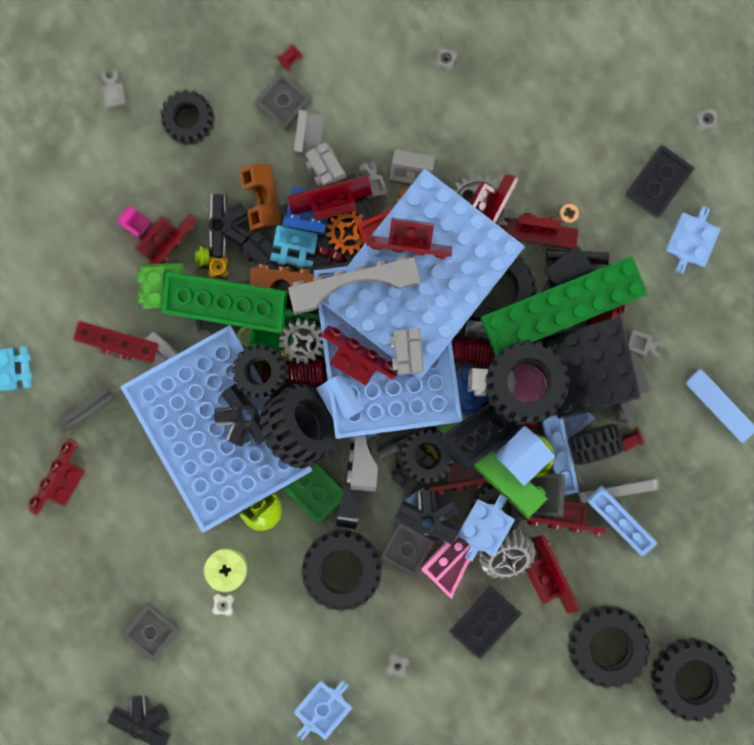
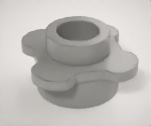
[434,48,457,71]
[696,109,718,131]
[386,654,409,678]

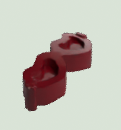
[314,246,347,263]

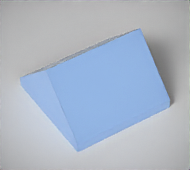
[316,372,365,420]
[494,426,555,486]

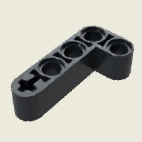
[336,443,372,530]

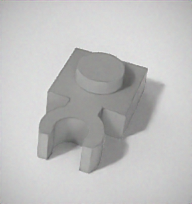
[101,69,127,108]
[360,162,388,200]
[628,330,665,357]

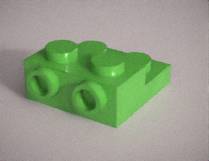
[137,263,183,309]

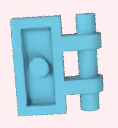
[270,225,318,269]
[0,346,33,391]

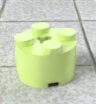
[204,548,248,592]

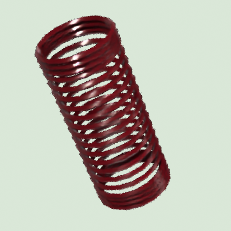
[452,336,514,371]
[261,360,328,388]

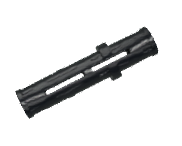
[546,248,610,265]

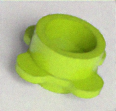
[195,246,209,268]

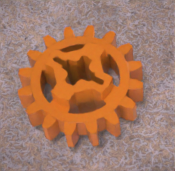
[326,210,366,256]

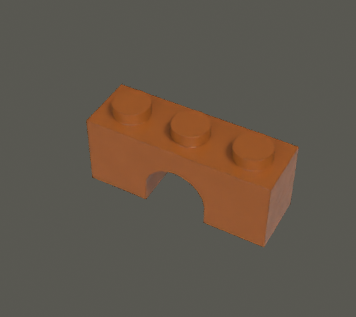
[239,164,282,230]
[250,264,314,288]

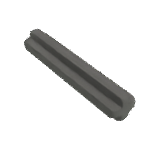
[57,390,113,432]

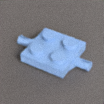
[666,206,721,274]
[457,494,515,562]
[293,680,352,740]

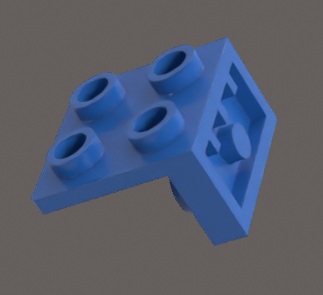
[283,187,328,236]
[456,362,489,417]

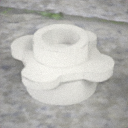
[212,594,234,616]

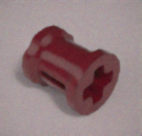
[276,43,303,71]
[621,427,645,452]

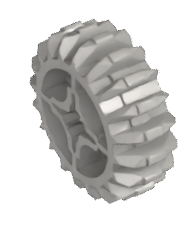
[478,529,535,580]

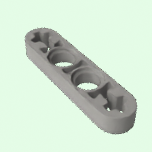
[578,479,660,503]

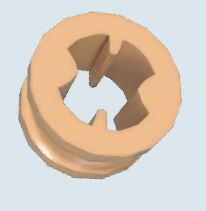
[559,204,579,224]

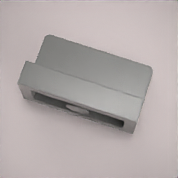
[294,110,324,156]
[389,149,435,184]

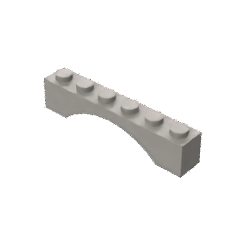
[288,255,420,315]
[347,435,378,492]

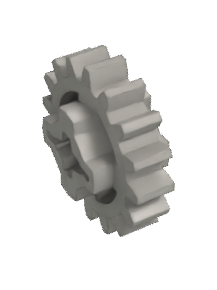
[279,317,324,364]

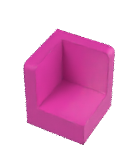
[117,205,151,239]

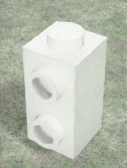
[467,368,517,396]

